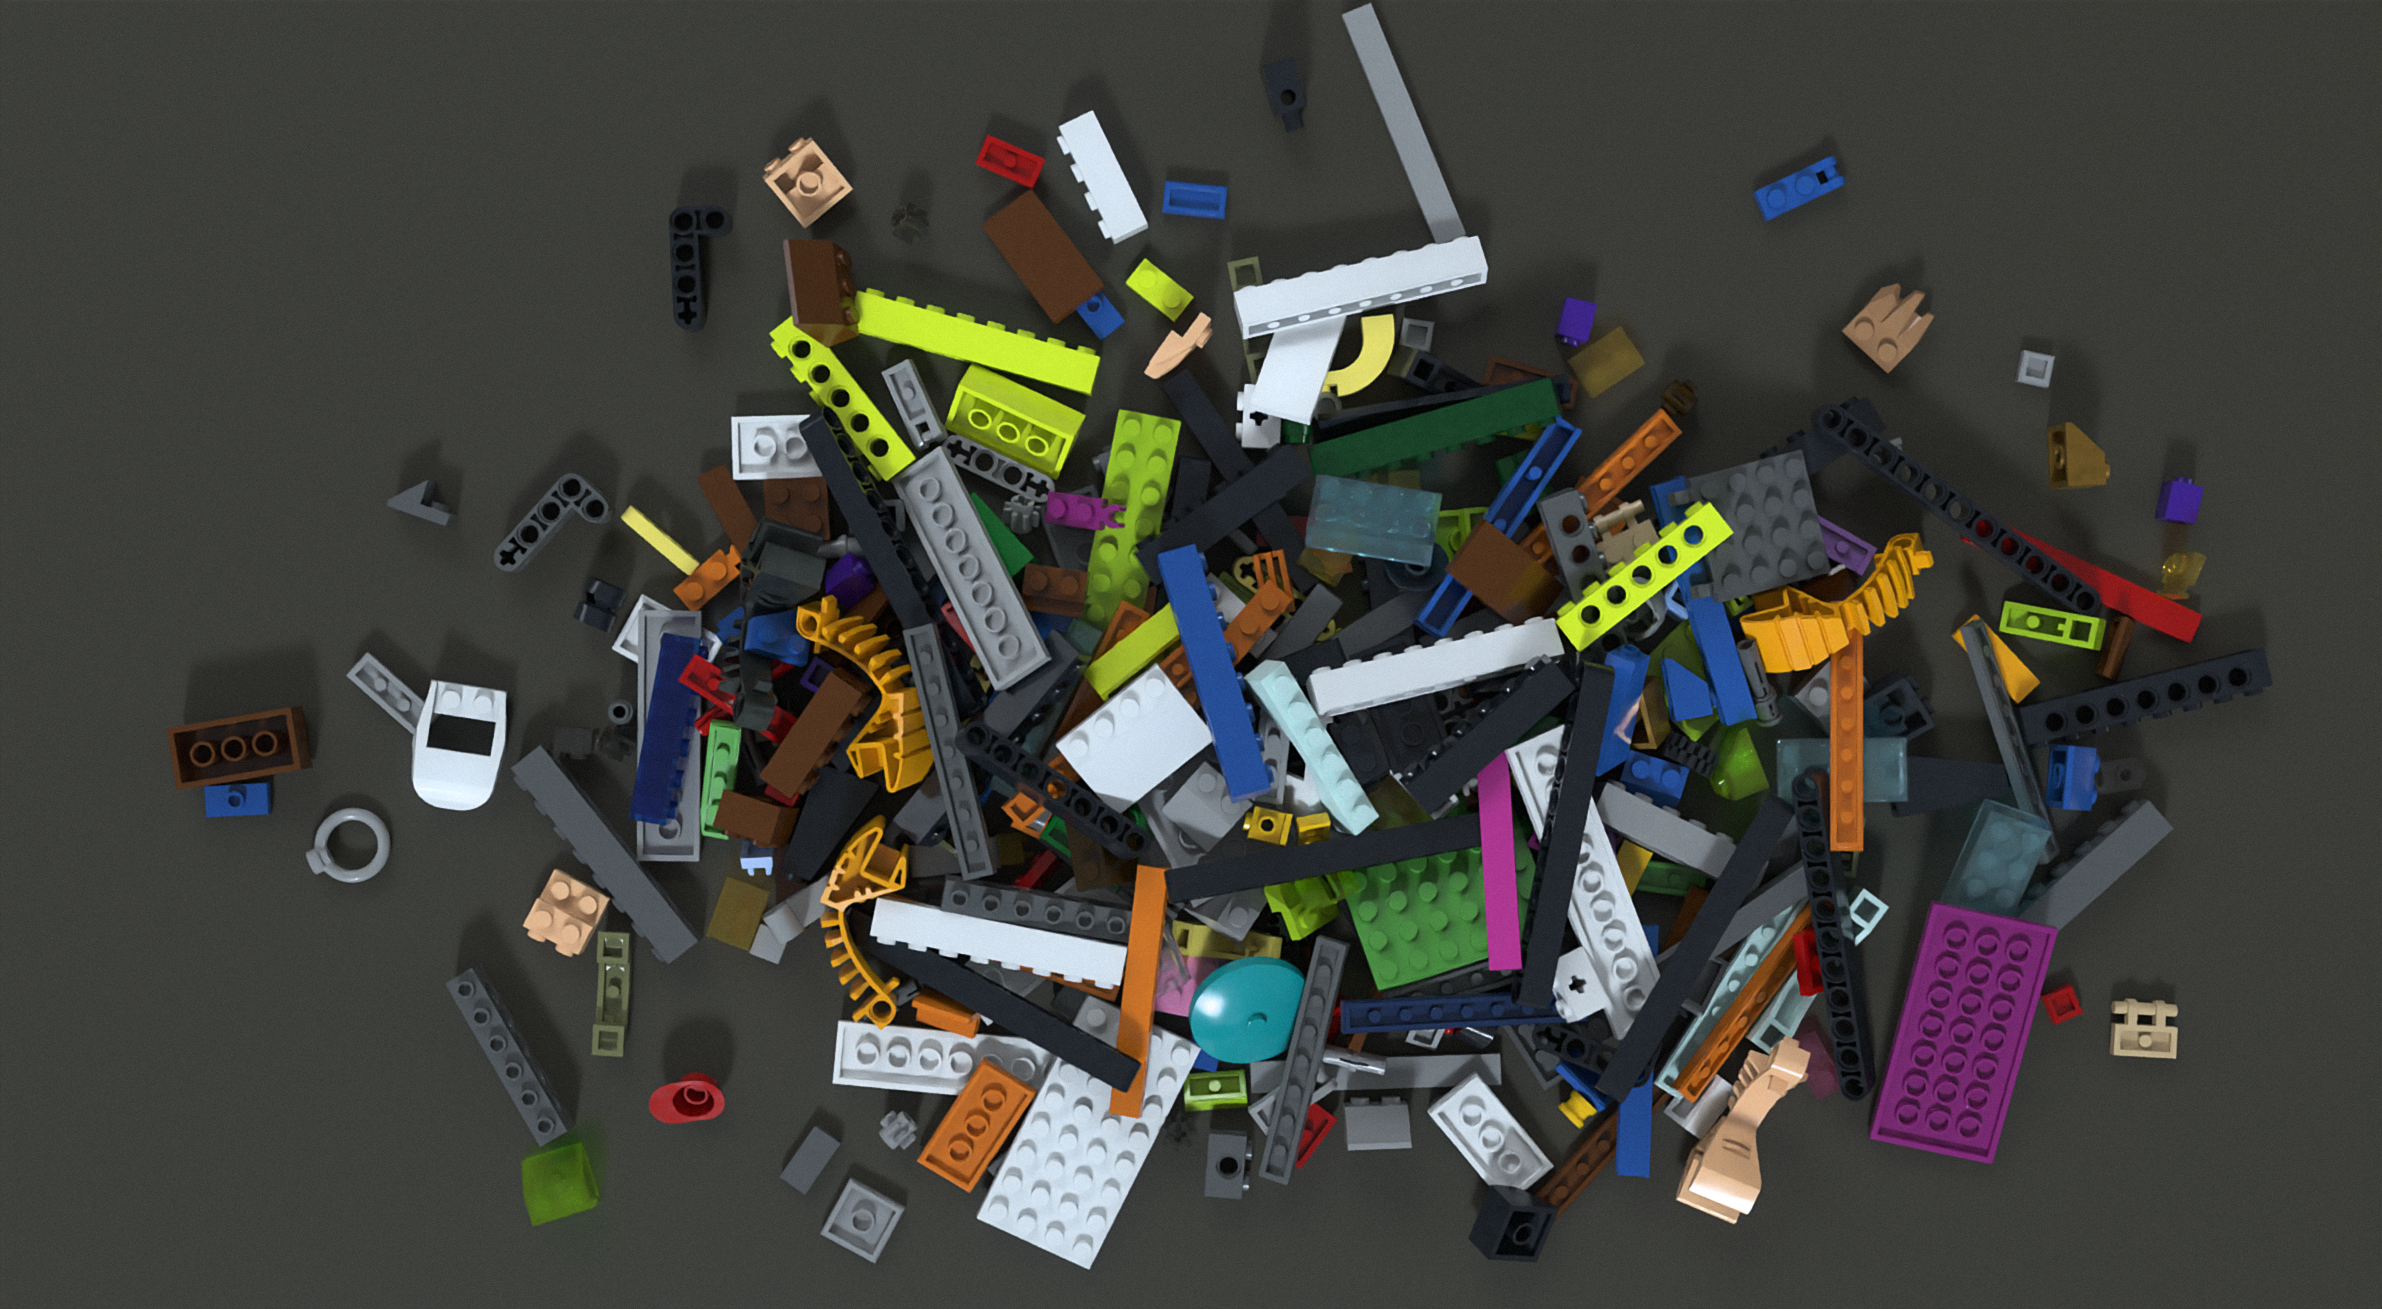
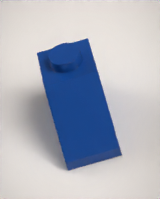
[1659,658,1716,721]

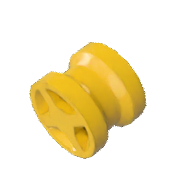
[1557,1089,1597,1129]

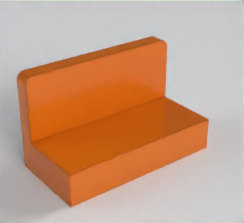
[911,988,981,1039]

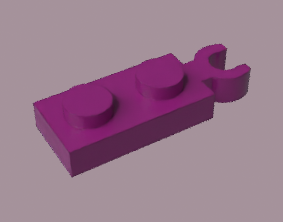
[1045,491,1127,530]

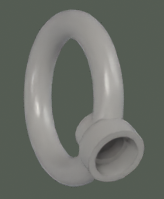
[306,808,391,883]

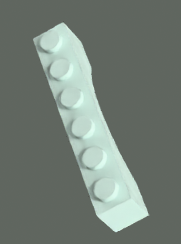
[1243,660,1379,836]
[1744,885,1889,1054]

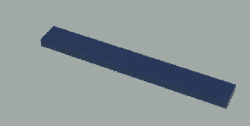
[1340,988,1588,1034]

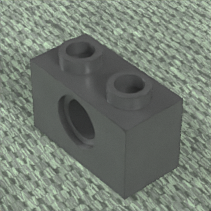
[1204,1128,1252,1199]

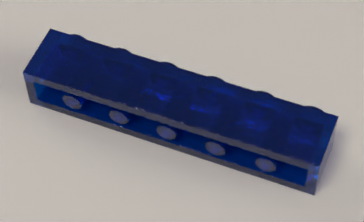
[628,632,709,826]

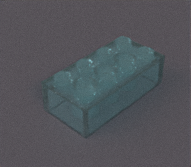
[1305,474,1442,567]
[1776,736,1910,802]
[1939,798,2052,917]

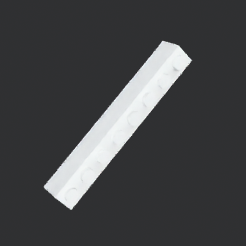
[1234,236,1488,339]
[1305,617,1565,719]
[870,895,1128,989]

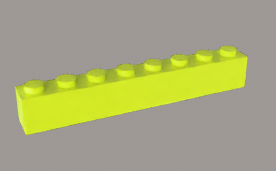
[855,288,1101,396]

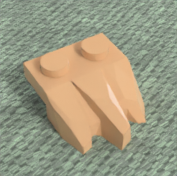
[1144,312,1212,379]

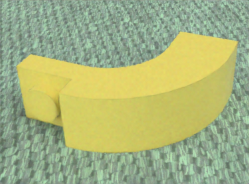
[1321,314,1395,398]
[1169,920,1283,961]

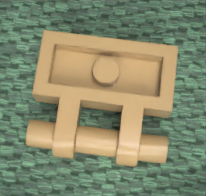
[1592,499,1663,575]
[2110,998,2178,1059]

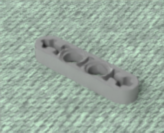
[942,435,1056,503]

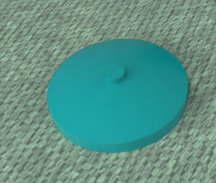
[1188,956,1306,1064]

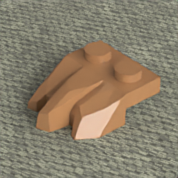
[1842,283,1935,373]

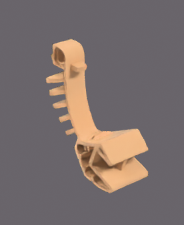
[1676,1035,1811,1224]

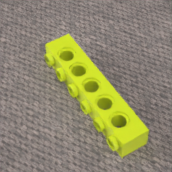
[769,316,919,483]
[1555,501,1734,652]

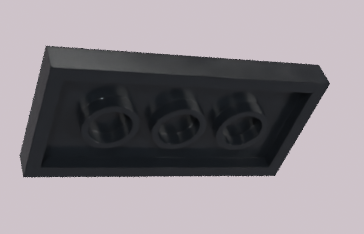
[1349,634,1448,776]

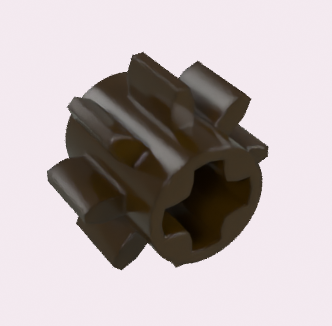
[1660,378,1699,417]

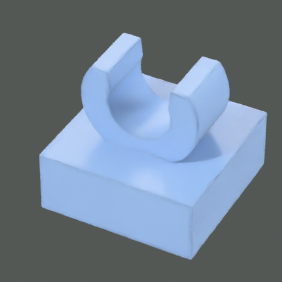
[740,840,775,876]

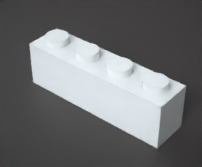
[1057,110,1148,244]

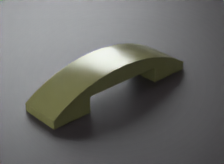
[1227,256,1273,385]
[592,930,632,1057]

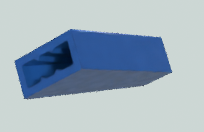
[1596,644,1650,777]

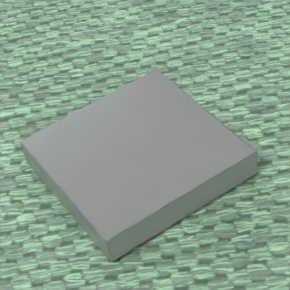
[820,1177,905,1263]

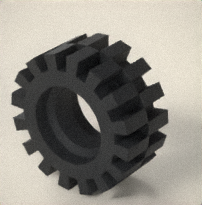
[1660,731,1722,779]

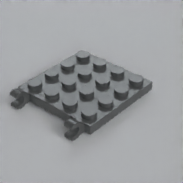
[1666,449,1831,603]

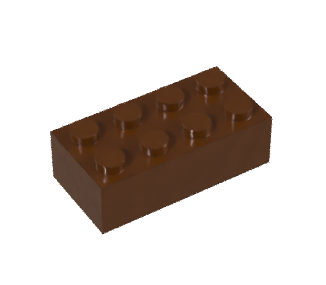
[759,665,874,799]
[166,706,313,790]

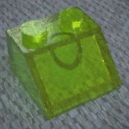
[1710,726,1770,801]
[522,1142,601,1226]

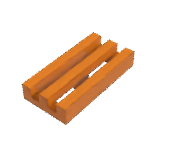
[1252,549,1297,614]

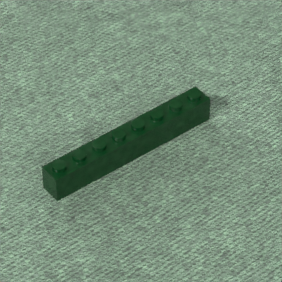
[1307,377,1563,488]

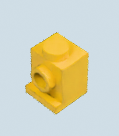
[1242,806,1293,847]

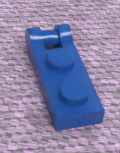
[1753,155,1847,222]

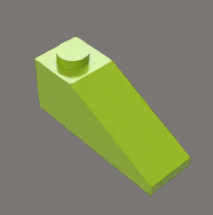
[1999,601,2107,651]

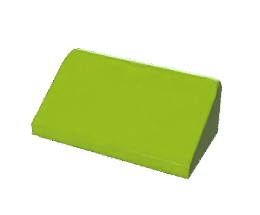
[1183,1069,1248,1111]

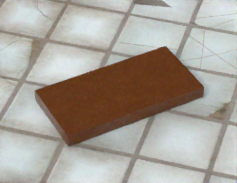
[981,188,1105,325]

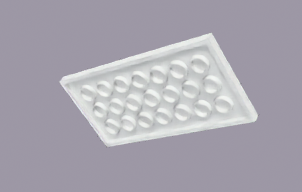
[976,993,1201,1269]

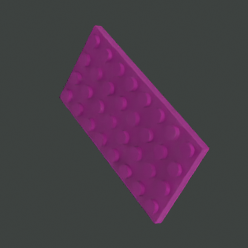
[1868,900,2058,1164]

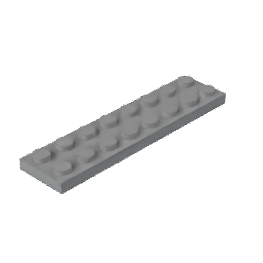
[891,446,1052,692]
[637,610,703,861]

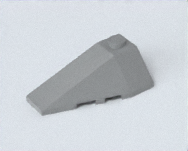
[1184,887,1268,945]

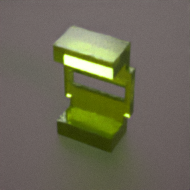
[1294,870,1360,916]

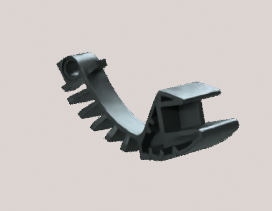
[718,517,826,732]

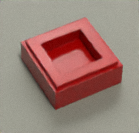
[2040,983,2083,1025]

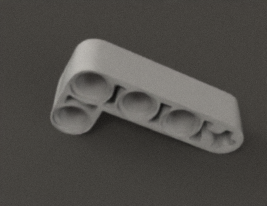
[762,869,833,945]

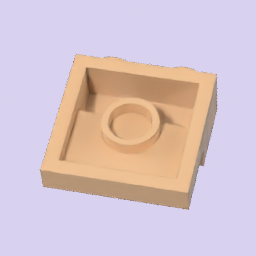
[762,137,853,229]
[523,869,612,957]

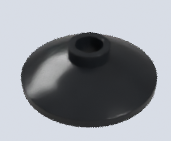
[1386,538,1449,593]

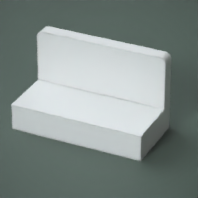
[1664,1074,1736,1140]

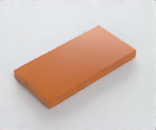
[917,1057,1037,1193]

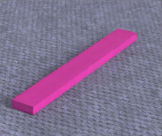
[1477,751,1522,971]

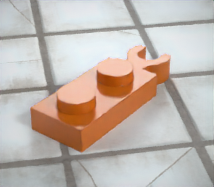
[673,545,741,611]

